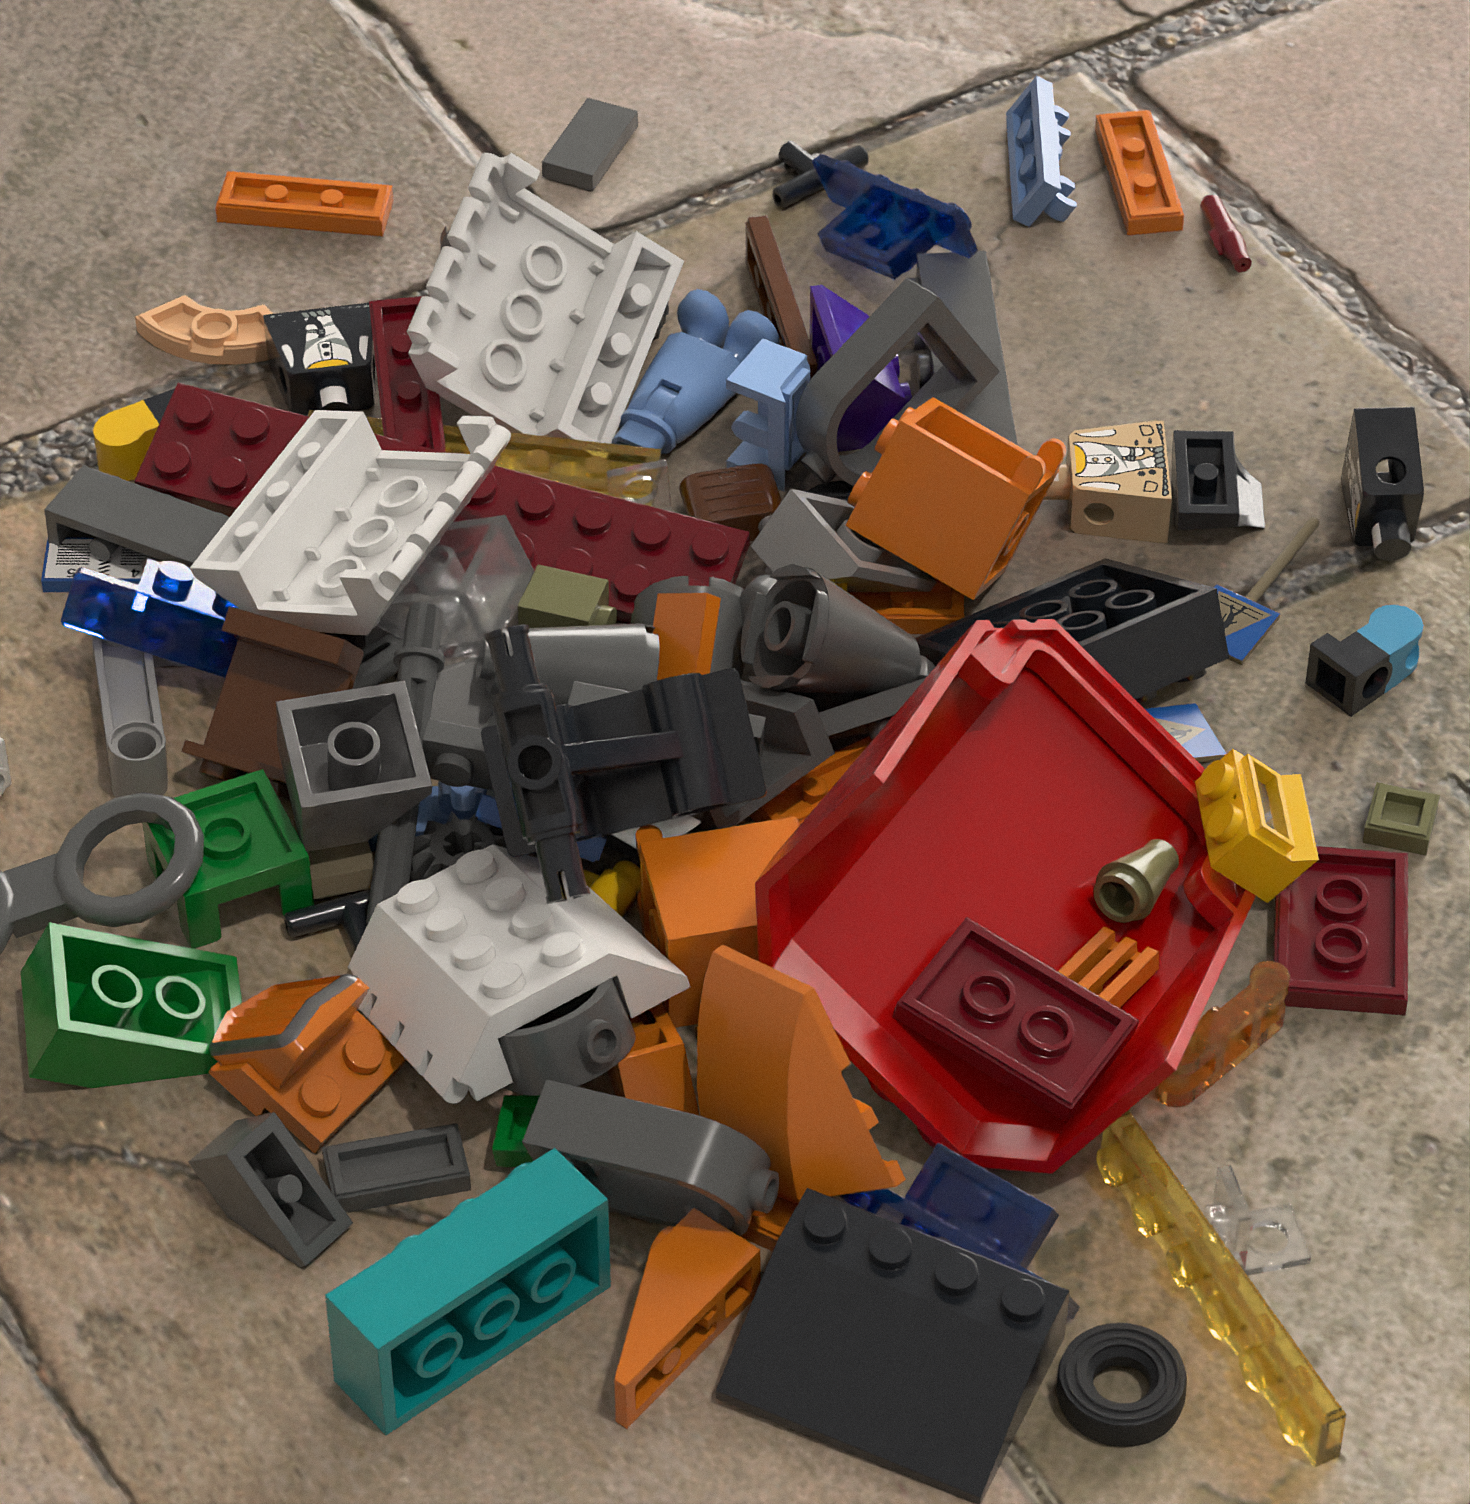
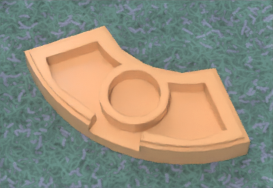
[135,295,273,365]

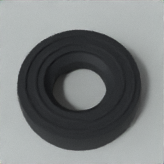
[1056,1323,1187,1447]

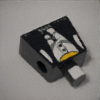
[263,302,377,417]
[1341,407,1424,561]

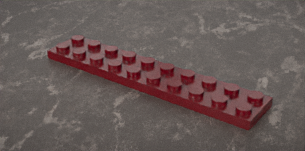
[134,382,750,624]

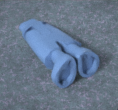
[612,289,780,464]

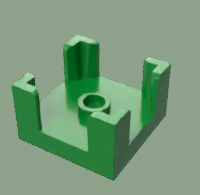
[142,769,314,949]

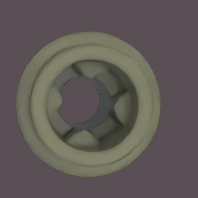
[1094,839,1179,923]

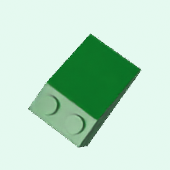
[20,922,242,1088]

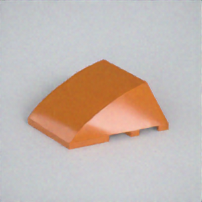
[697,945,906,1201]

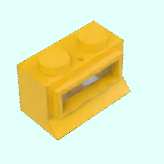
[1195,749,1319,903]

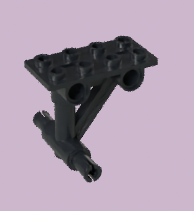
[481,624,767,904]

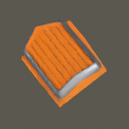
[208,974,406,1154]

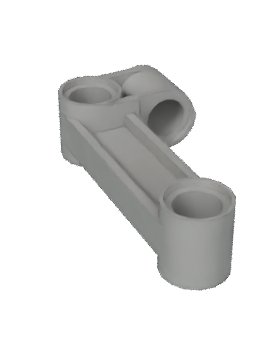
[89,583,213,797]

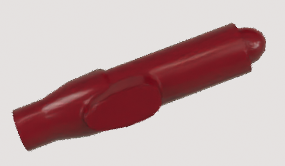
[1200,195,1252,272]

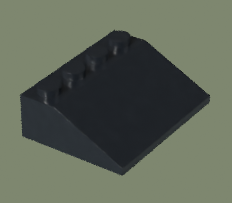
[915,558,1229,703]
[716,1188,1070,1504]

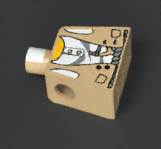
[1044,421,1172,543]

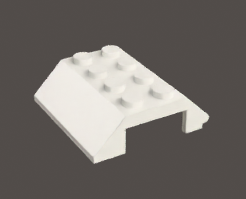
[407,153,684,461]
[190,410,512,636]
[348,844,690,1104]

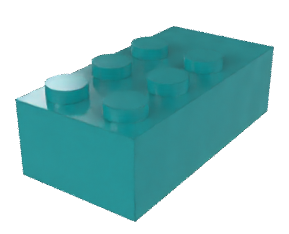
[325,1148,611,1435]

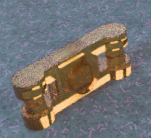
[1155,961,1290,1108]

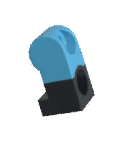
[1305,605,1424,717]

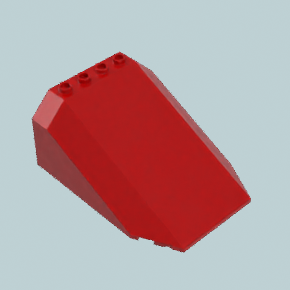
[755,619,1256,1174]

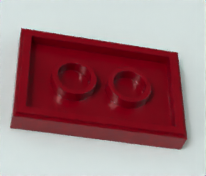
[1272,846,1408,1016]
[893,917,1139,1123]

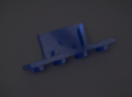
[812,153,978,280]
[60,559,239,678]
[839,1143,1080,1320]

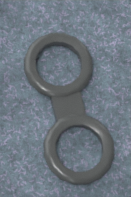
[0,792,204,955]

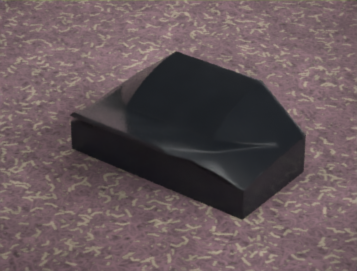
[1172,430,1265,530]

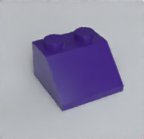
[809,285,912,452]

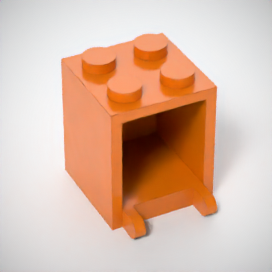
[845,397,1066,600]
[636,816,799,1028]

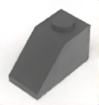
[188,1112,353,1267]

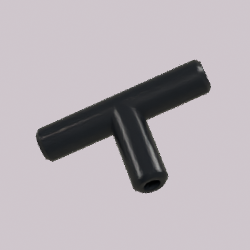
[772,141,869,208]
[284,882,410,953]

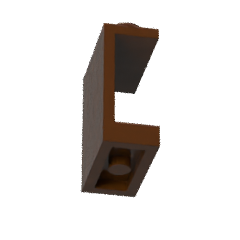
[181,606,364,801]

